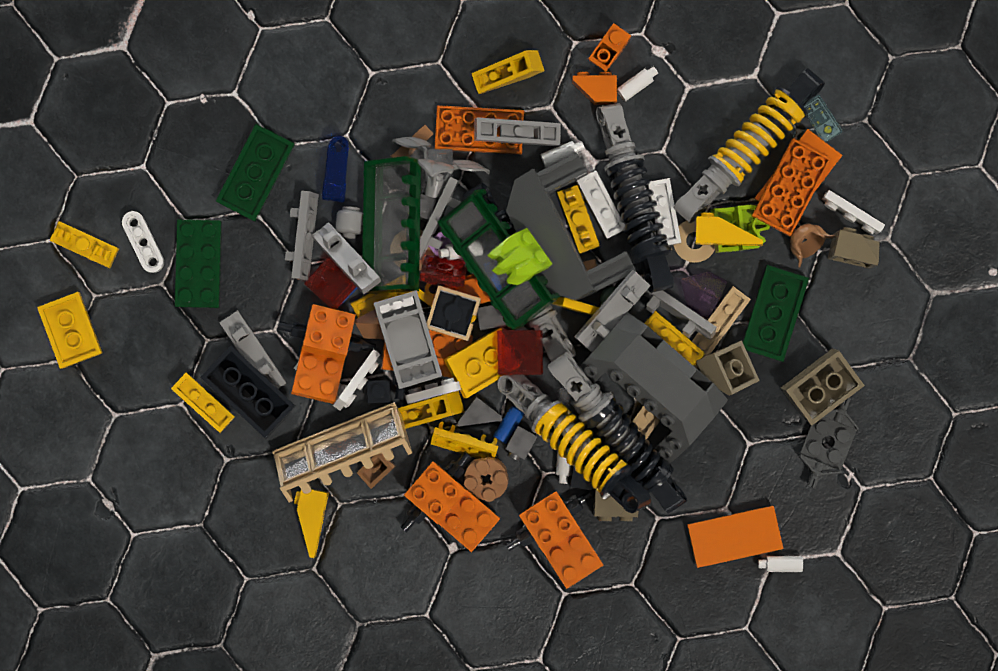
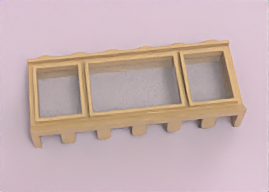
[272,402,412,502]

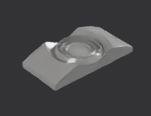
[374,290,442,389]

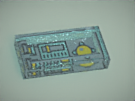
[804,95,843,142]

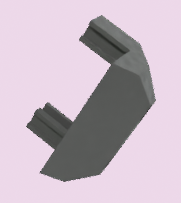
[506,153,637,301]
[577,312,728,464]

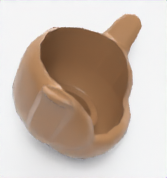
[790,224,835,268]

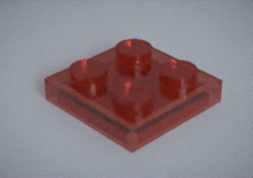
[420,255,467,288]
[304,256,356,310]
[497,330,543,375]

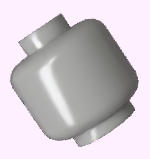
[335,207,363,239]

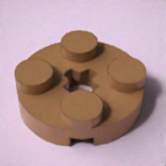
[464,456,509,502]

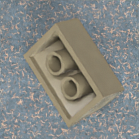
[781,348,865,426]

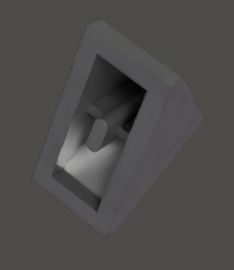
[458,397,502,426]

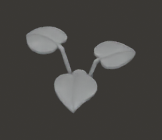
[392,137,490,198]

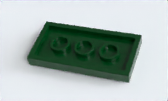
[216,124,295,222]
[175,219,222,308]
[743,265,809,362]

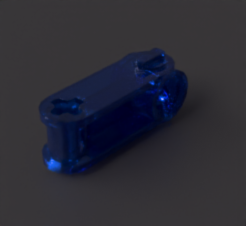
[322,136,349,202]

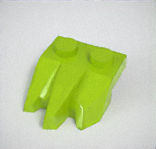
[711,205,770,253]
[487,228,552,285]

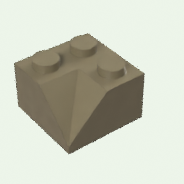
[828,227,880,269]
[696,341,760,396]
[593,489,639,521]

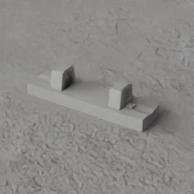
[474,118,561,146]
[420,177,462,260]
[285,191,319,281]
[312,223,381,294]
[574,270,650,352]
[643,278,717,340]
[219,310,287,389]

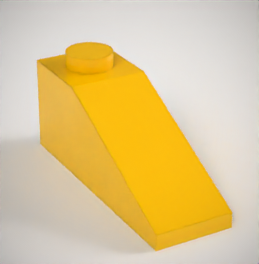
[471,50,545,94]
[696,213,763,246]
[398,391,465,429]
[294,489,329,558]

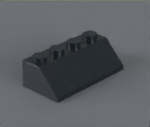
[200,345,295,439]

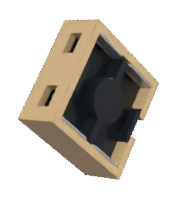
[427,286,481,341]

